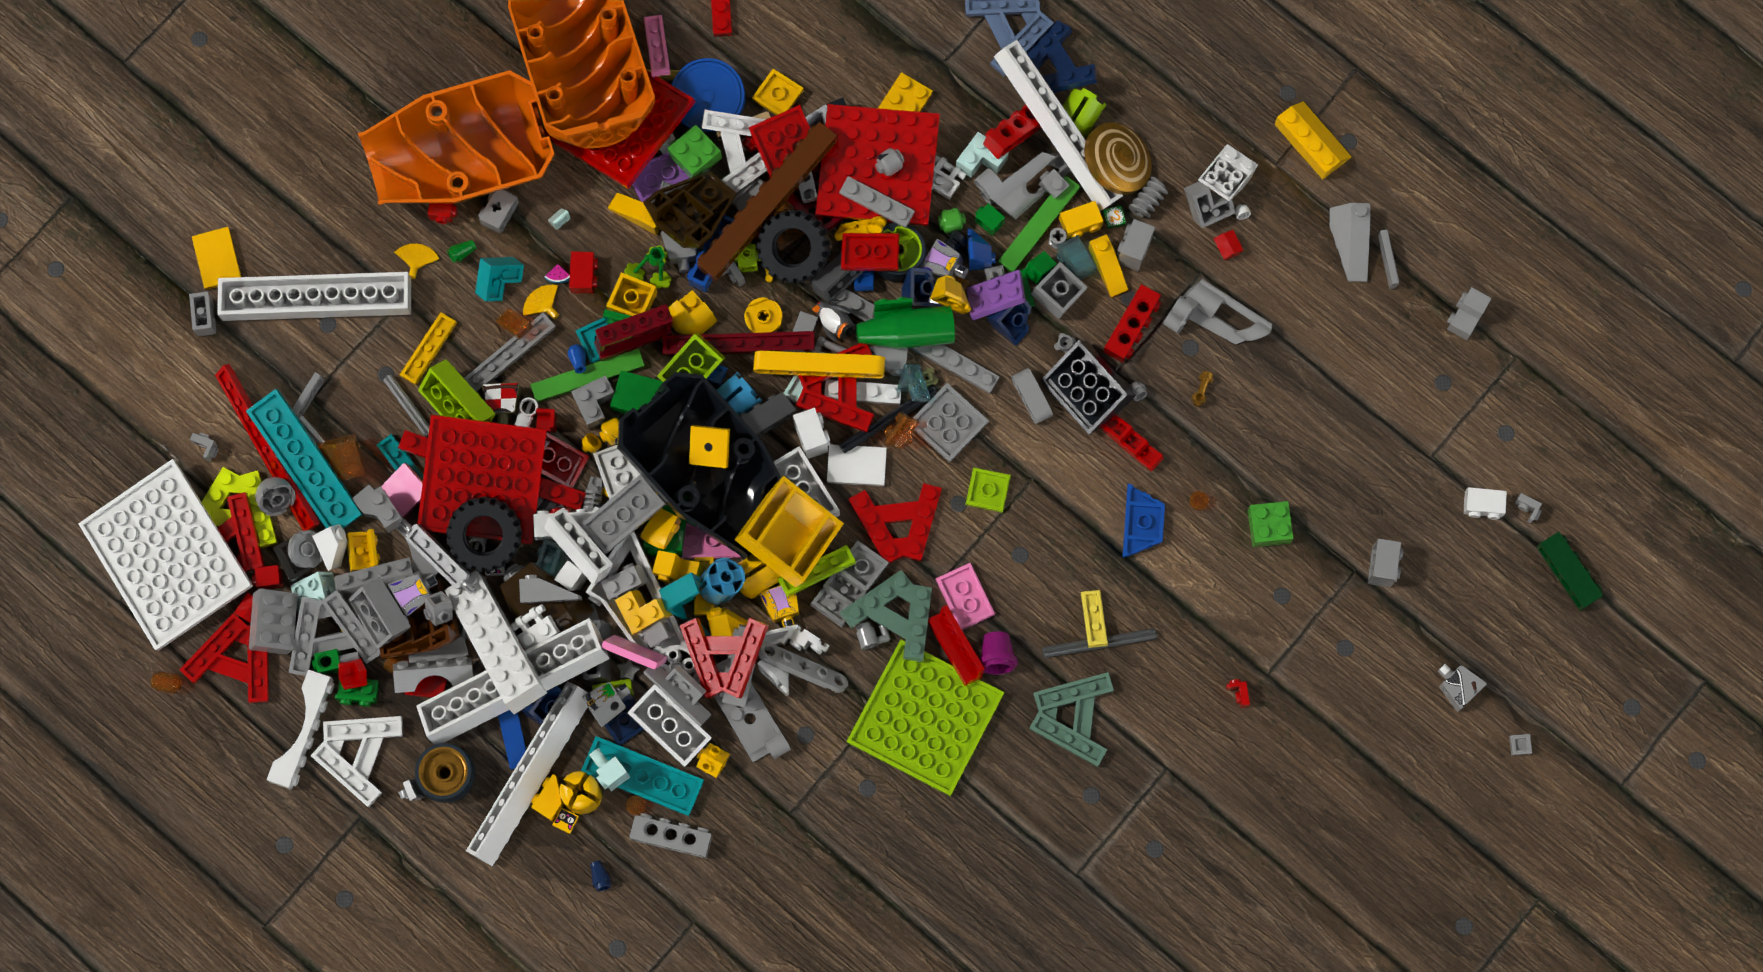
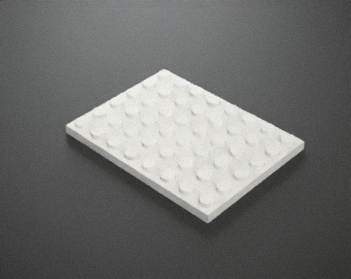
[78,459,253,651]

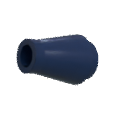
[590,861,612,892]

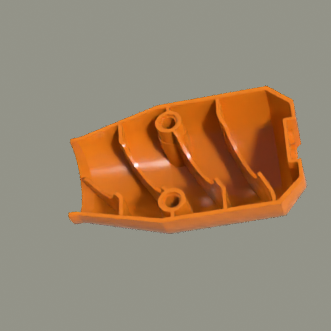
[358,70,555,206]

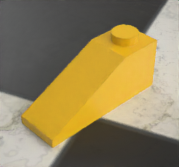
[608,193,660,235]
[1088,234,1128,298]

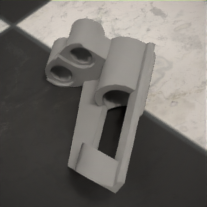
[974,152,1071,220]
[1163,279,1272,344]

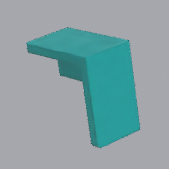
[475,257,524,301]
[659,572,703,620]

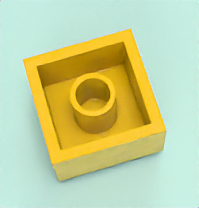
[606,272,658,316]

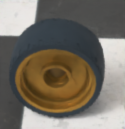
[415,743,475,803]

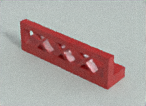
[928,605,985,686]

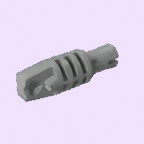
[583,476,603,512]

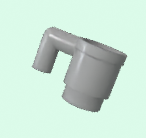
[856,622,891,650]

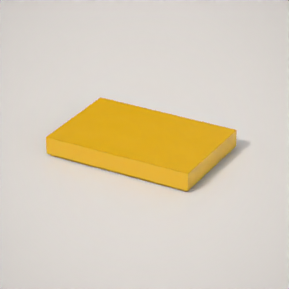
[192,227,241,290]

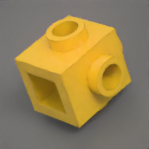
[696,743,730,778]

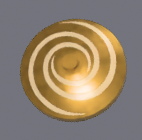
[1084,122,1152,195]

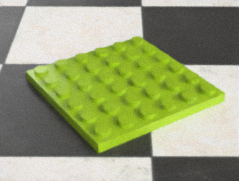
[846,639,1004,797]

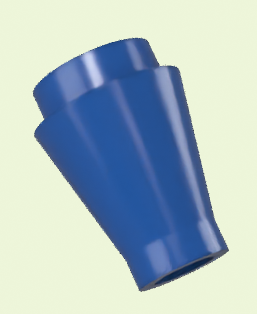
[567,344,586,373]

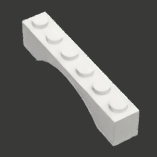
[267,670,334,790]

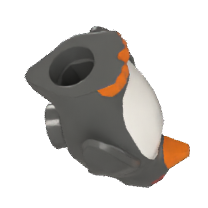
[812,301,856,341]

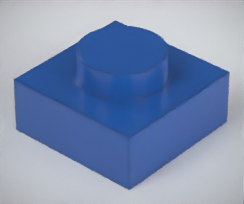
[854,271,875,291]

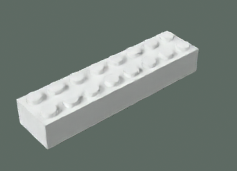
[444,570,547,714]

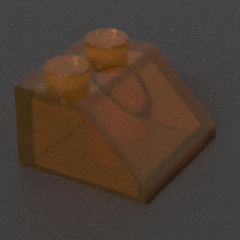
[318,434,366,480]

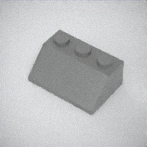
[347,577,411,650]

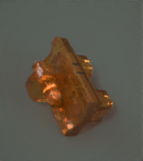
[884,412,919,449]

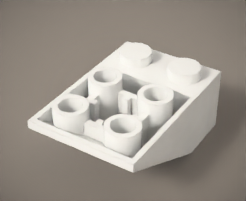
[1198,144,1258,201]

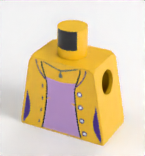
[759,586,799,628]

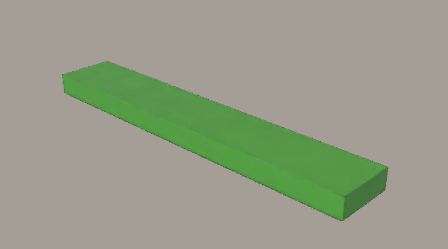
[998,175,1080,272]
[530,348,645,403]

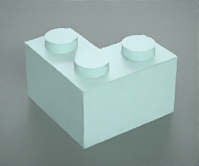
[956,132,1009,178]

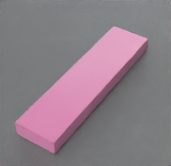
[644,15,670,77]

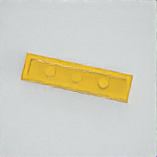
[399,312,457,386]

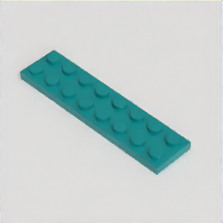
[246,389,364,529]

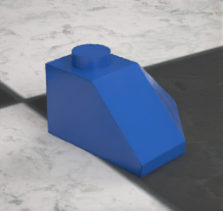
[967,229,995,270]

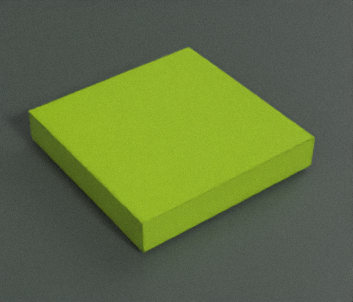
[965,467,1011,513]

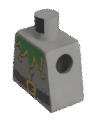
[582,682,631,727]

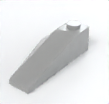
[1329,203,1370,282]

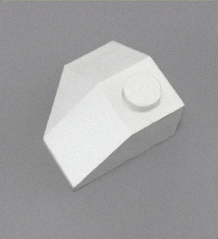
[757,653,789,697]

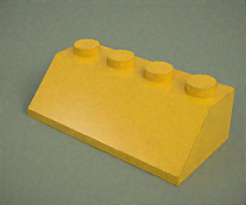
[1274,101,1352,180]

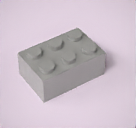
[249,589,298,655]

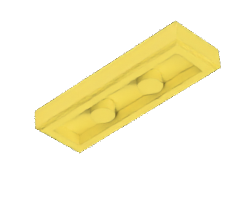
[1081,590,1108,648]

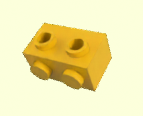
[1059,201,1103,239]

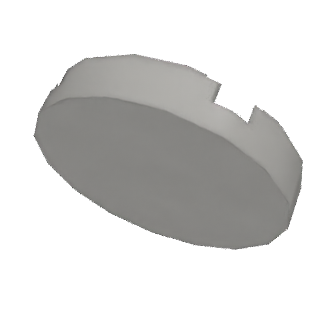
[288,530,323,569]

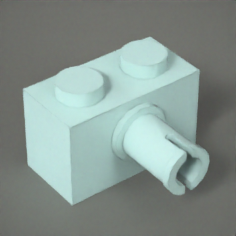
[589,748,630,791]

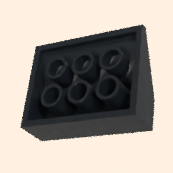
[1040,340,1136,435]

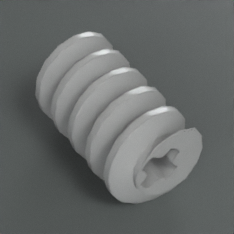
[1129,177,1168,218]

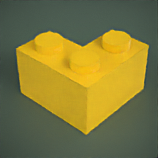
[652,550,706,589]
[615,590,673,635]

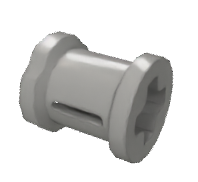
[1049,228,1067,249]

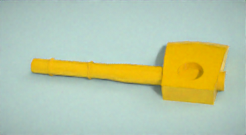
[602,487,681,549]

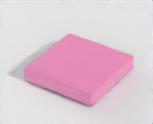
[381,463,423,517]

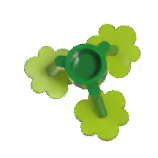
[624,245,671,289]

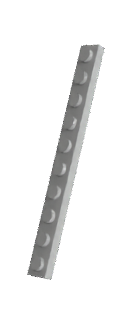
[830,289,1000,394]

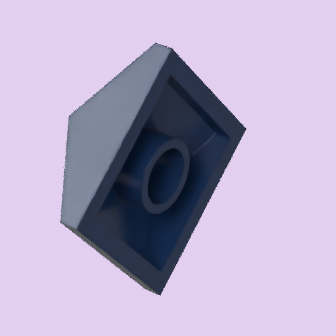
[604,694,643,746]

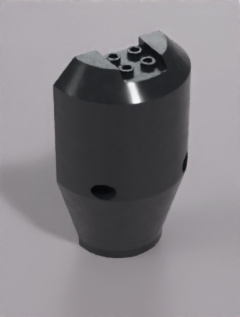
[617,372,781,560]

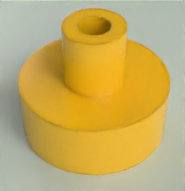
[582,433,602,453]

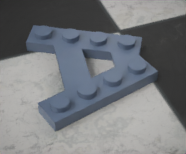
[965,0,1054,77]

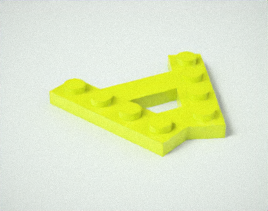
[202,467,278,548]

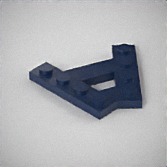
[1027,20,1097,93]

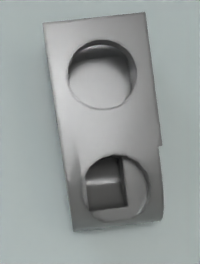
[798,171,817,204]

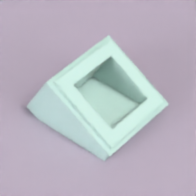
[548,209,570,230]

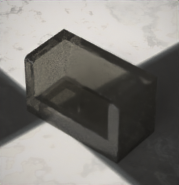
[273,539,314,584]

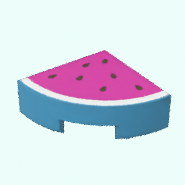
[544,264,570,283]

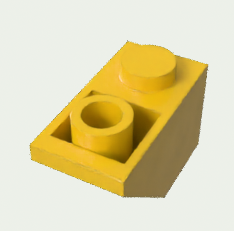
[531,774,564,822]

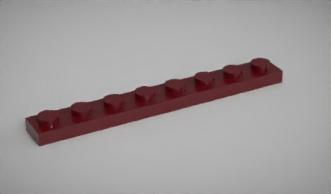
[663,331,815,356]

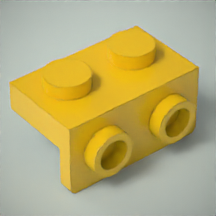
[346,529,380,572]

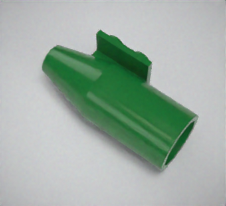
[856,297,955,349]

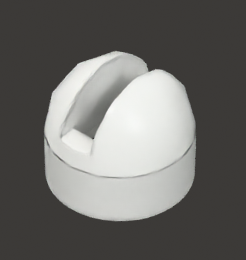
[1235,204,1251,220]

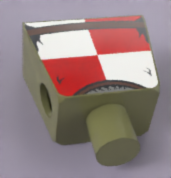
[483,383,521,424]

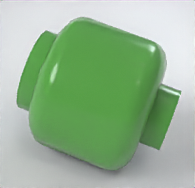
[938,208,966,234]

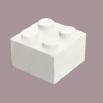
[793,408,830,459]

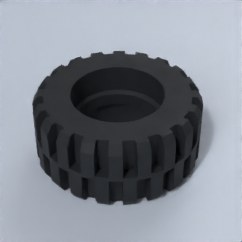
[756,210,831,283]
[446,496,523,572]

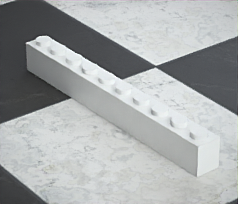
[994,40,1123,211]
[466,681,588,866]

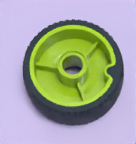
[876,223,927,283]

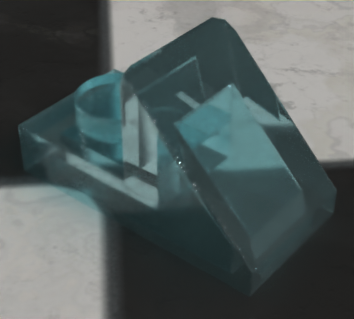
[897,364,931,402]

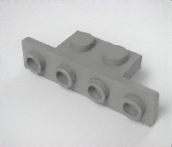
[644,664,711,726]

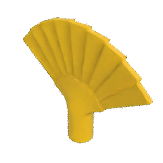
[394,243,439,279]
[523,284,559,319]

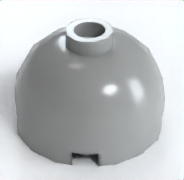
[255,477,296,516]

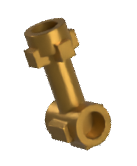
[1191,371,1214,407]

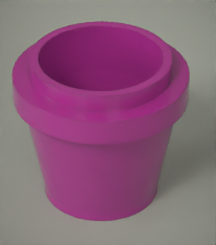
[979,631,1018,675]

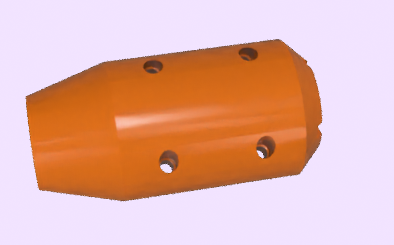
[508,0,655,148]

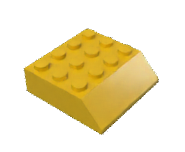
[735,476,844,588]

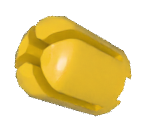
[738,554,781,599]
[559,771,602,815]

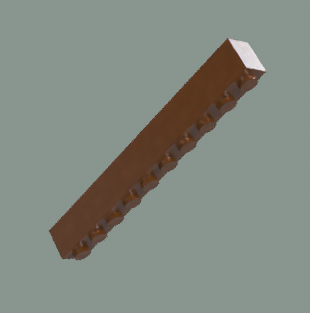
[697,122,838,282]

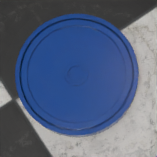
[672,58,746,135]

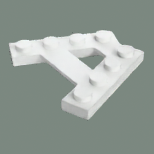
[702,109,767,193]
[311,716,403,807]

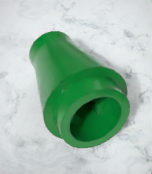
[447,240,476,263]

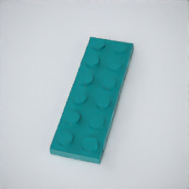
[581,736,704,817]

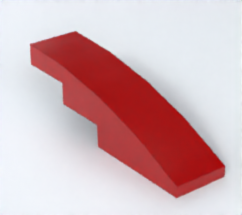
[1100,415,1164,472]

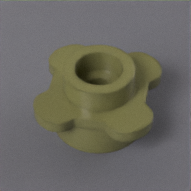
[916,367,938,389]

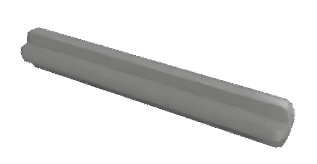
[383,374,430,438]

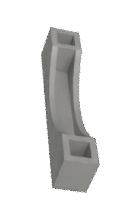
[352,485,442,579]

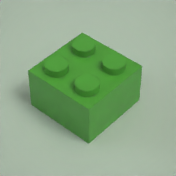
[668,125,722,178]
[1247,501,1293,547]

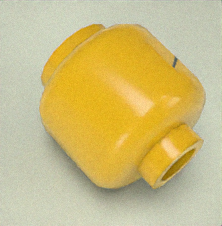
[599,418,619,446]

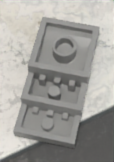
[811,541,889,628]

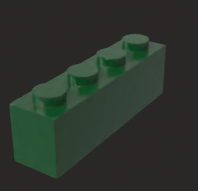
[1536,531,1603,611]

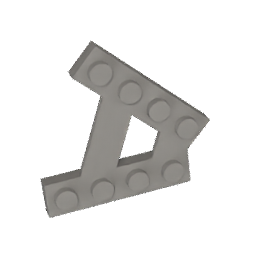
[288,589,380,676]

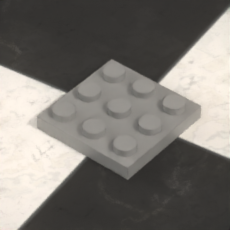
[908,383,989,463]

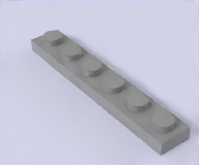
[464,312,556,393]

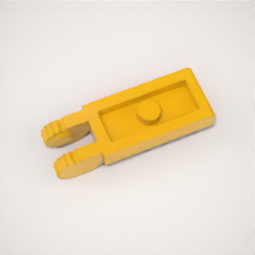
[834,216,887,241]

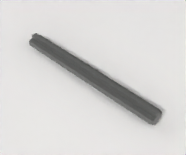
[1042,628,1157,658]

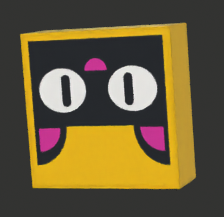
[552,808,579,834]

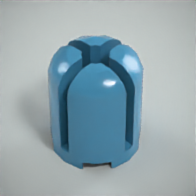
[716,372,762,415]
[699,558,745,605]

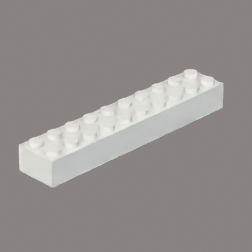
[218,272,411,321]
[417,618,610,745]

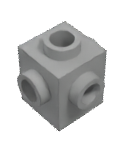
[424,591,454,626]

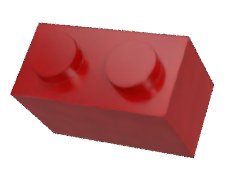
[569,252,598,294]

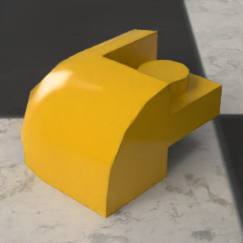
[668,290,717,335]

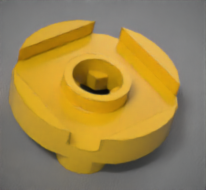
[744,297,782,333]

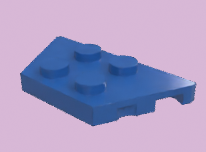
[1122,484,1165,558]

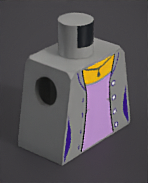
[920,239,968,280]
[388,571,438,617]

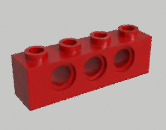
[983,104,1042,159]
[1103,284,1162,363]

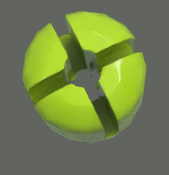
[1062,88,1106,138]

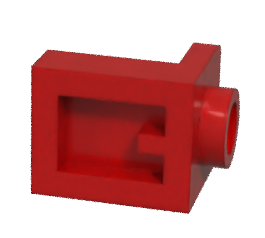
[1226,679,1250,708]

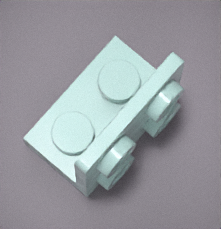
[291,572,336,615]

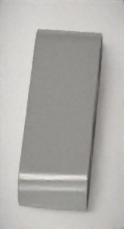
[1011,368,1053,424]

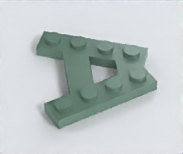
[840,570,932,662]
[1029,672,1114,767]

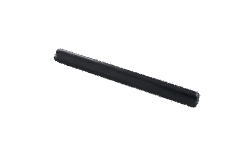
[839,386,937,453]

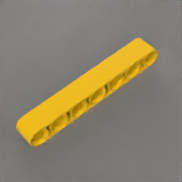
[753,351,885,378]

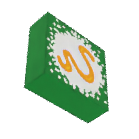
[1103,206,1126,229]

